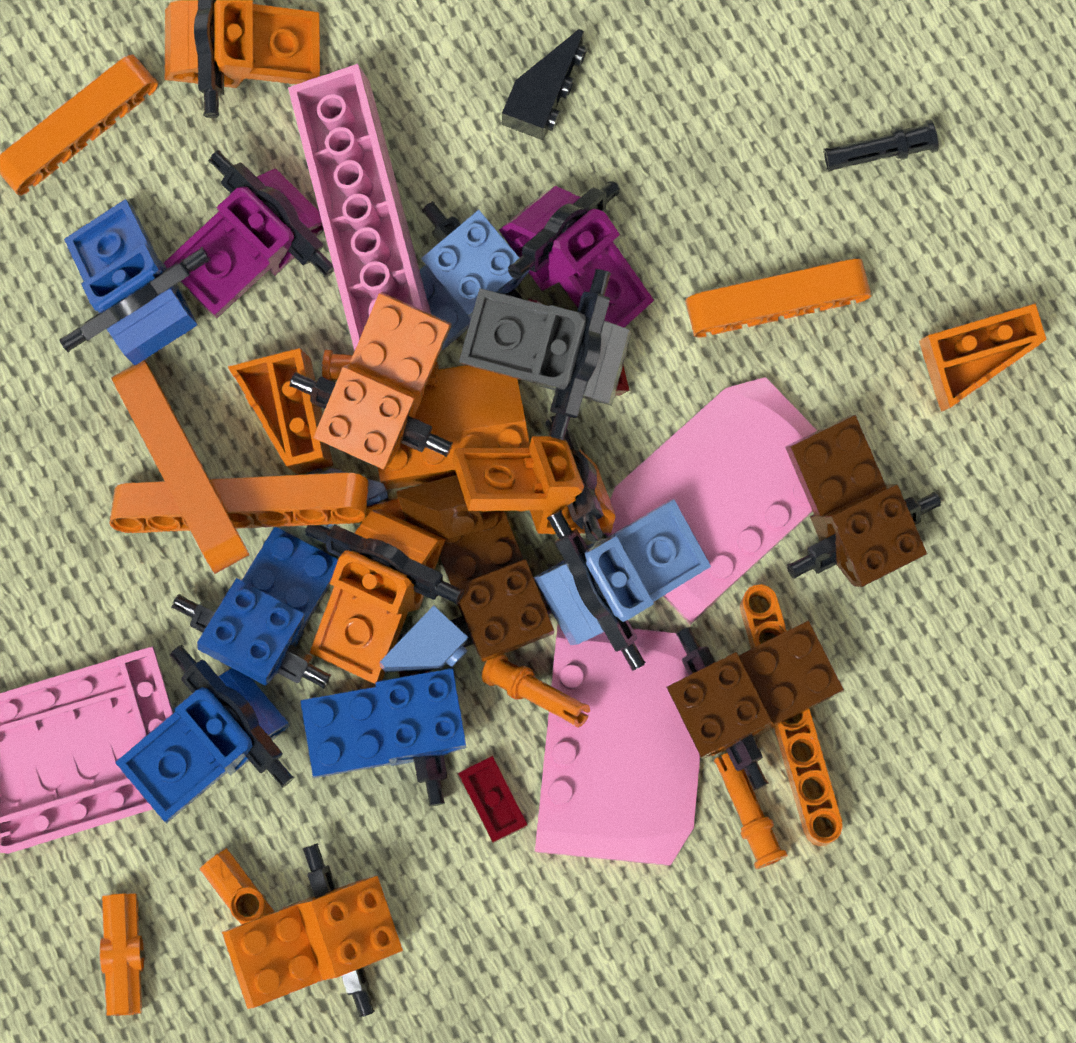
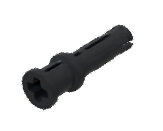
[823,119,939,172]

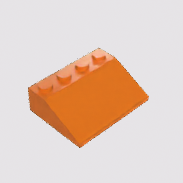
[378,365,530,490]

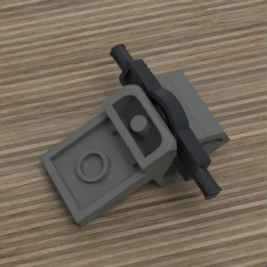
[459,269,632,441]

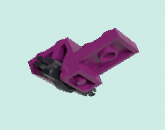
[163,150,334,319]
[499,181,654,328]

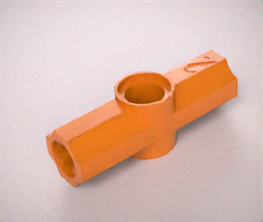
[199,848,275,925]
[100,893,144,1016]

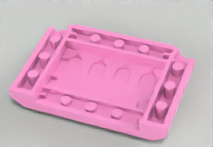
[604,377,817,625]
[535,624,700,866]
[0,646,174,854]

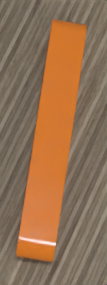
[111,359,250,574]
[109,473,369,533]
[740,584,843,846]

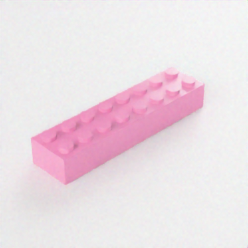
[288,64,431,351]

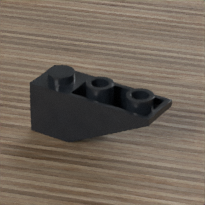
[502,29,588,140]

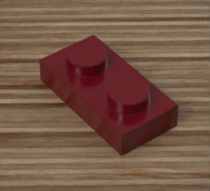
[458,756,528,844]

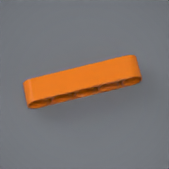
[0,54,158,196]
[685,259,872,338]

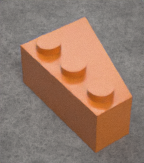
[919,303,1047,412]
[228,348,333,475]

